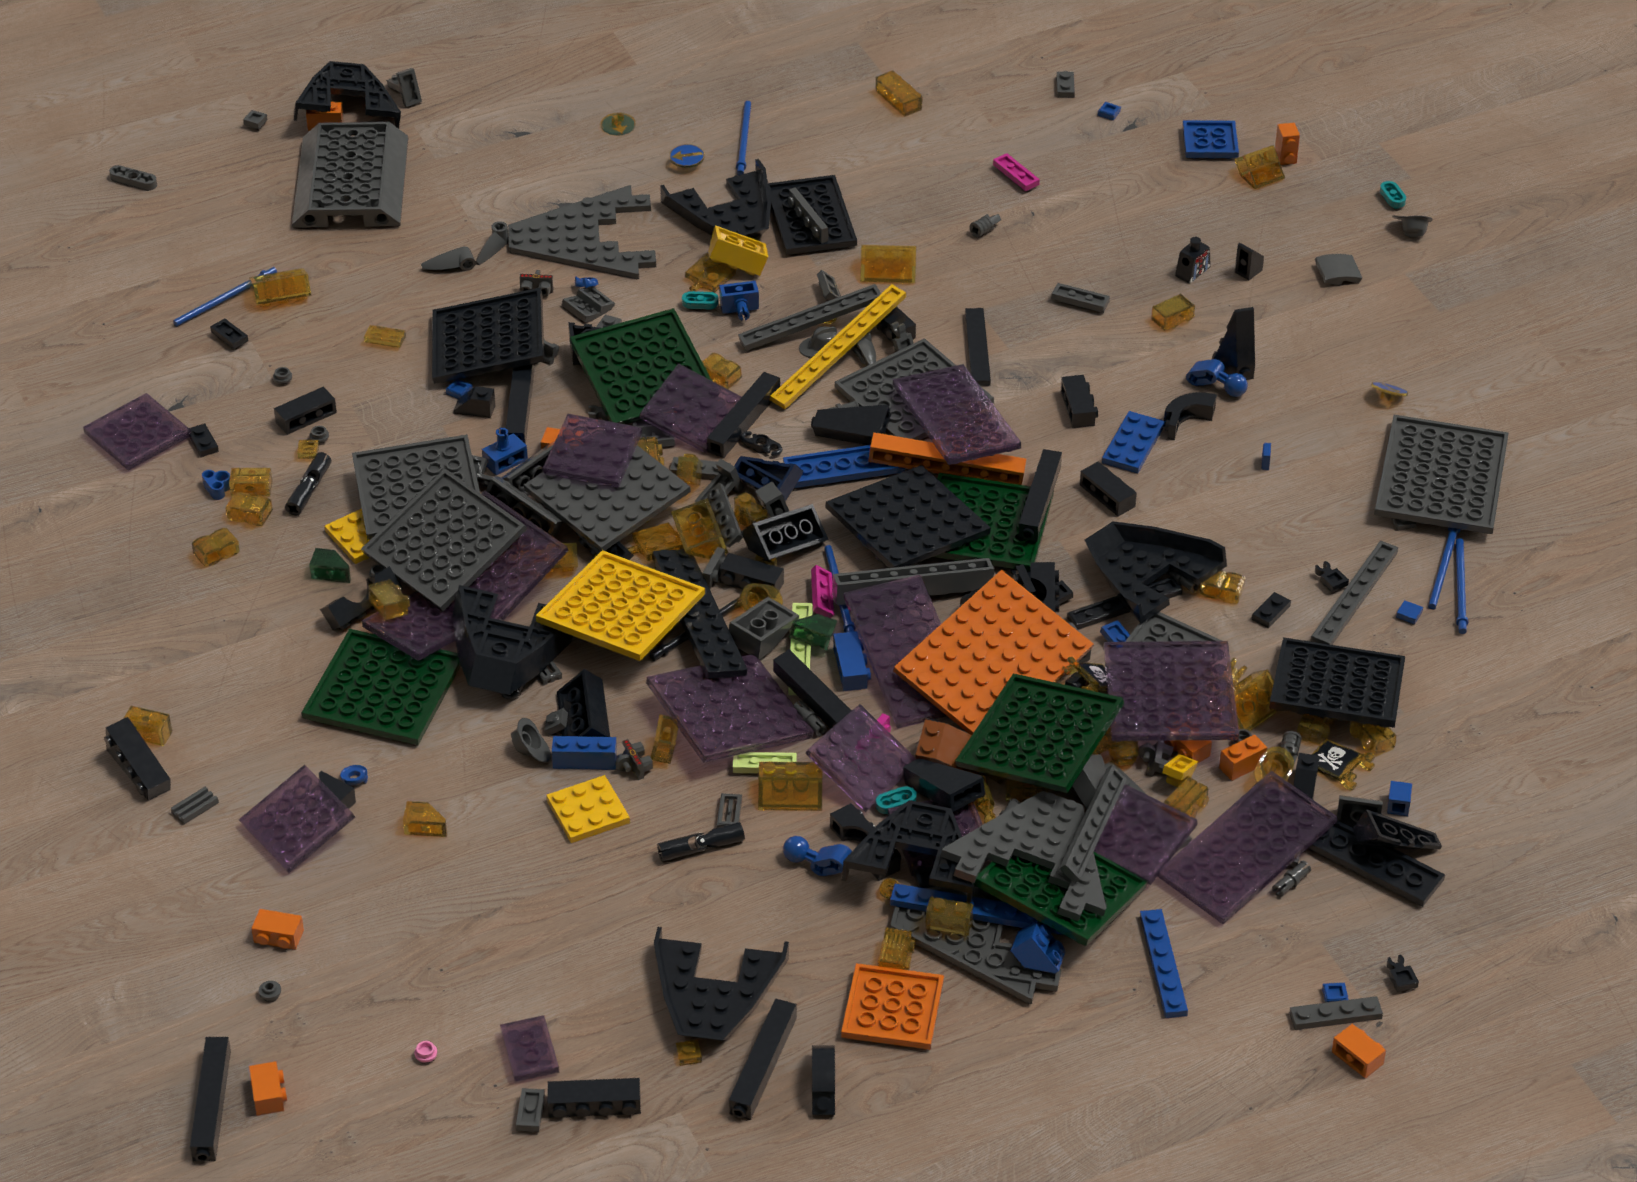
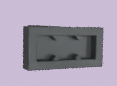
[386,68,422,107]
[695,458,744,513]

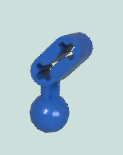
[1186,359,1248,397]
[783,836,852,876]

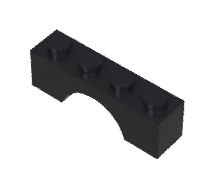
[1031,562,1059,613]
[320,566,402,630]
[830,803,901,881]

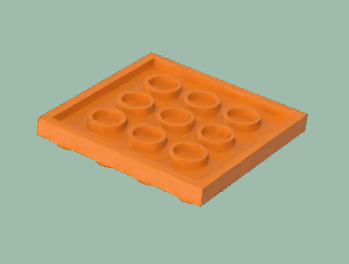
[841,963,944,1050]

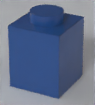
[1387,781,1412,816]

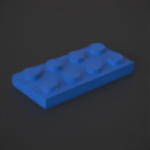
[1102,411,1165,474]

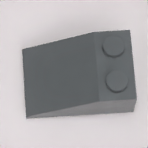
[729,597,799,660]

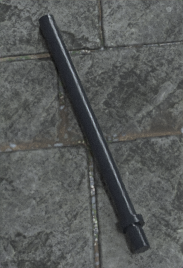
[650,590,755,661]

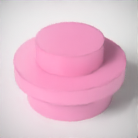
[414,1041,437,1063]

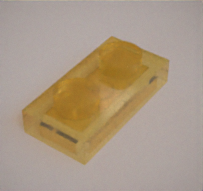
[364,325,406,348]

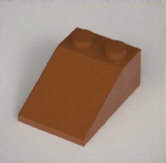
[915,719,980,775]

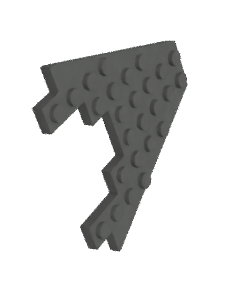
[508,185,656,279]
[940,791,1106,921]
[890,885,1061,1004]

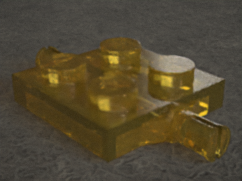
[685,253,736,293]
[627,522,691,561]

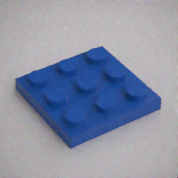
[1182,120,1239,159]

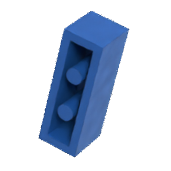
[833,631,871,691]
[552,736,617,770]

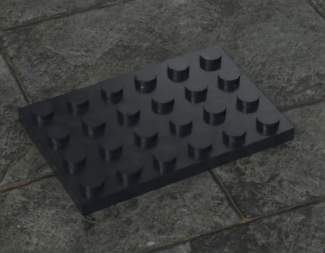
[768,175,857,255]

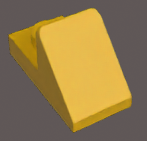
[1162,754,1198,789]

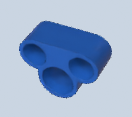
[202,470,232,500]

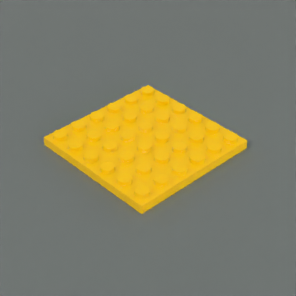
[536,550,705,661]

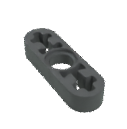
[109,165,157,191]

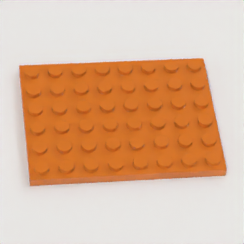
[893,570,1094,735]

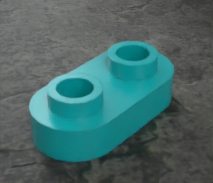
[1380,181,1406,209]
[682,291,719,310]
[876,786,917,814]

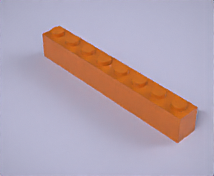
[868,432,1026,485]

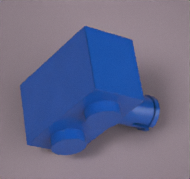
[719,281,759,321]
[482,428,528,476]

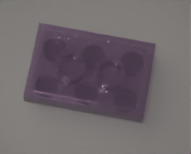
[500,1015,559,1082]

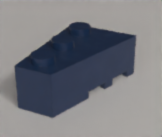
[734,456,804,502]

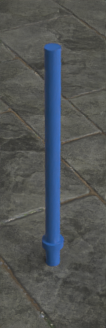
[736,101,751,175]
[173,267,277,327]
[1428,527,1460,609]
[1456,538,1469,634]
[824,545,856,632]

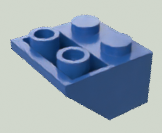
[1011,920,1065,973]

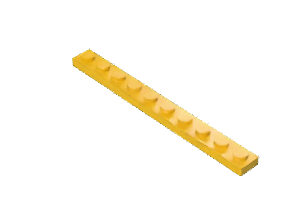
[770,284,906,409]

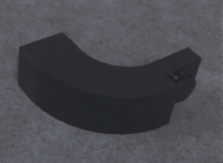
[1164,392,1217,440]
[812,1045,835,1115]

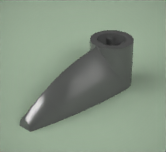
[476,221,509,265]
[421,246,476,271]
[852,332,876,367]

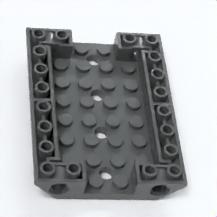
[292,122,408,228]

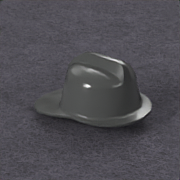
[1392,215,1433,238]
[799,326,837,357]
[511,718,551,763]

